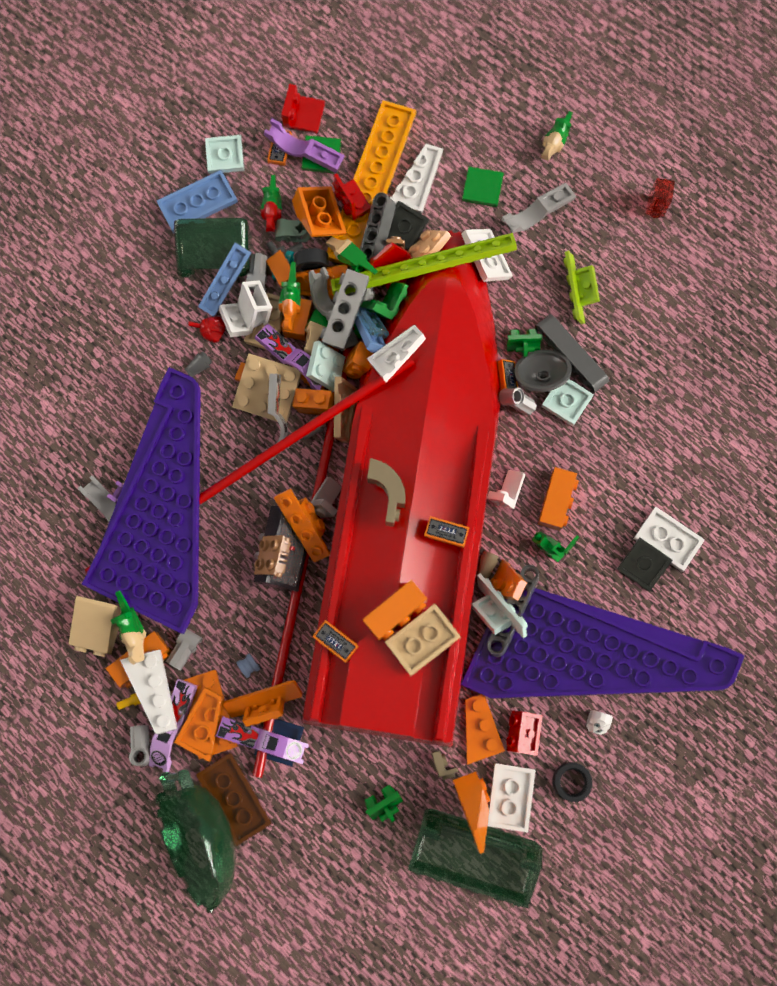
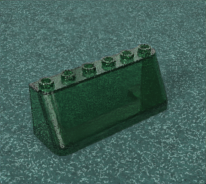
[408,809,543,909]

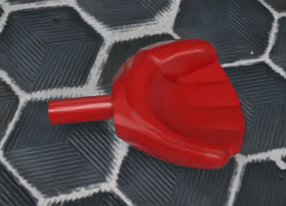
[188,317,225,343]

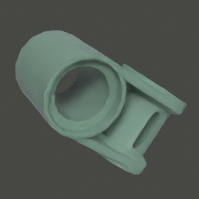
[275,219,310,243]

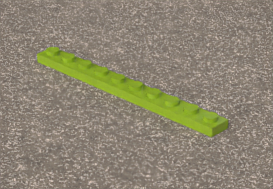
[331,233,517,295]

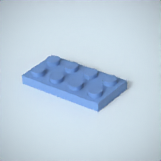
[157,170,238,233]

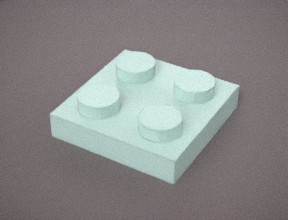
[205,135,244,174]
[306,341,345,392]
[541,379,594,426]

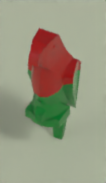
[260,175,282,232]

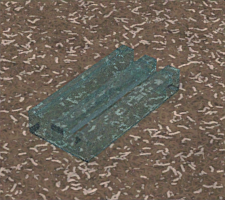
[357,309,389,339]

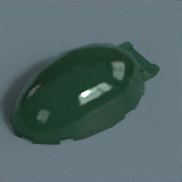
[155,769,237,914]

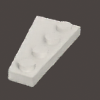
[390,144,443,214]
[120,650,177,735]

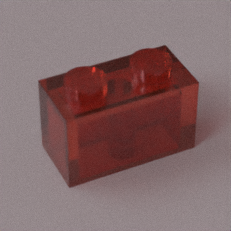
[646,178,675,218]

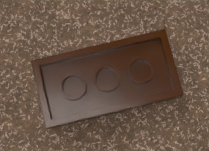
[196,752,272,847]

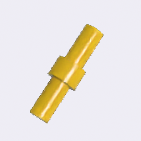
[116,693,141,710]

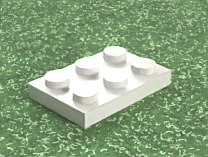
[461,229,513,282]
[633,507,704,572]
[487,763,535,832]

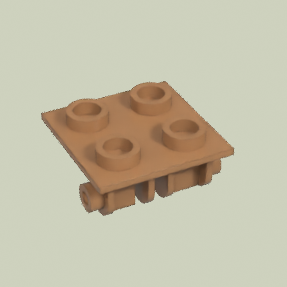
[254,535,291,578]

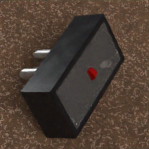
[253,506,307,592]

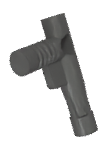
[266,241,304,255]

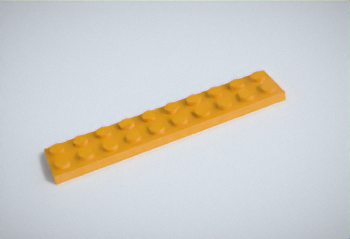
[327,100,416,267]

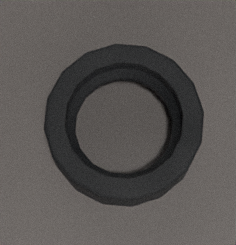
[294,248,329,272]
[552,762,593,802]

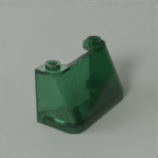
[174,218,251,278]

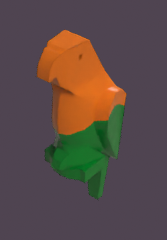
[278,262,301,331]

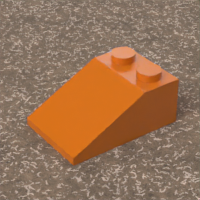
[292,186,346,237]
[453,772,490,854]

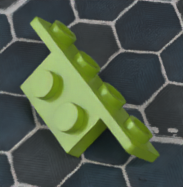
[563,250,600,324]

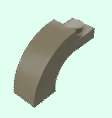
[367,459,405,527]

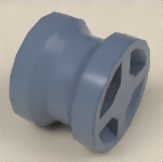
[236,653,260,678]

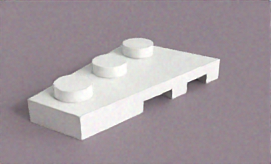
[367,325,426,382]

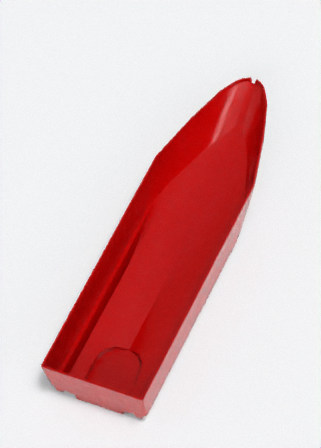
[302,230,501,747]

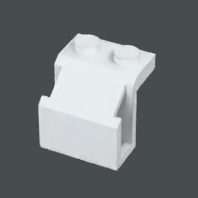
[219,281,272,337]

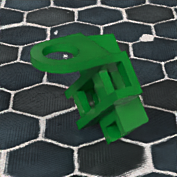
[532,531,580,563]

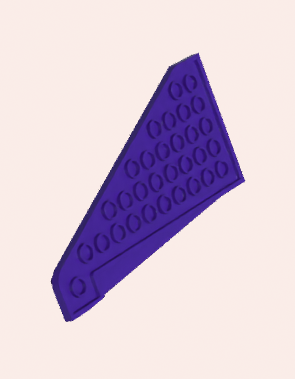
[82,367,201,634]
[461,588,745,699]

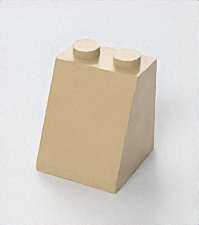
[69,596,122,657]

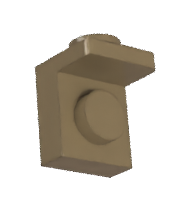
[431,751,458,780]

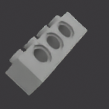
[320,269,369,351]

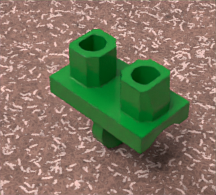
[506,329,542,358]
[365,785,403,823]

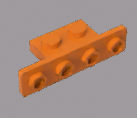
[274,489,330,562]
[223,680,303,727]

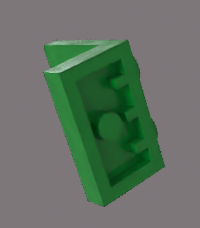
[361,282,408,320]

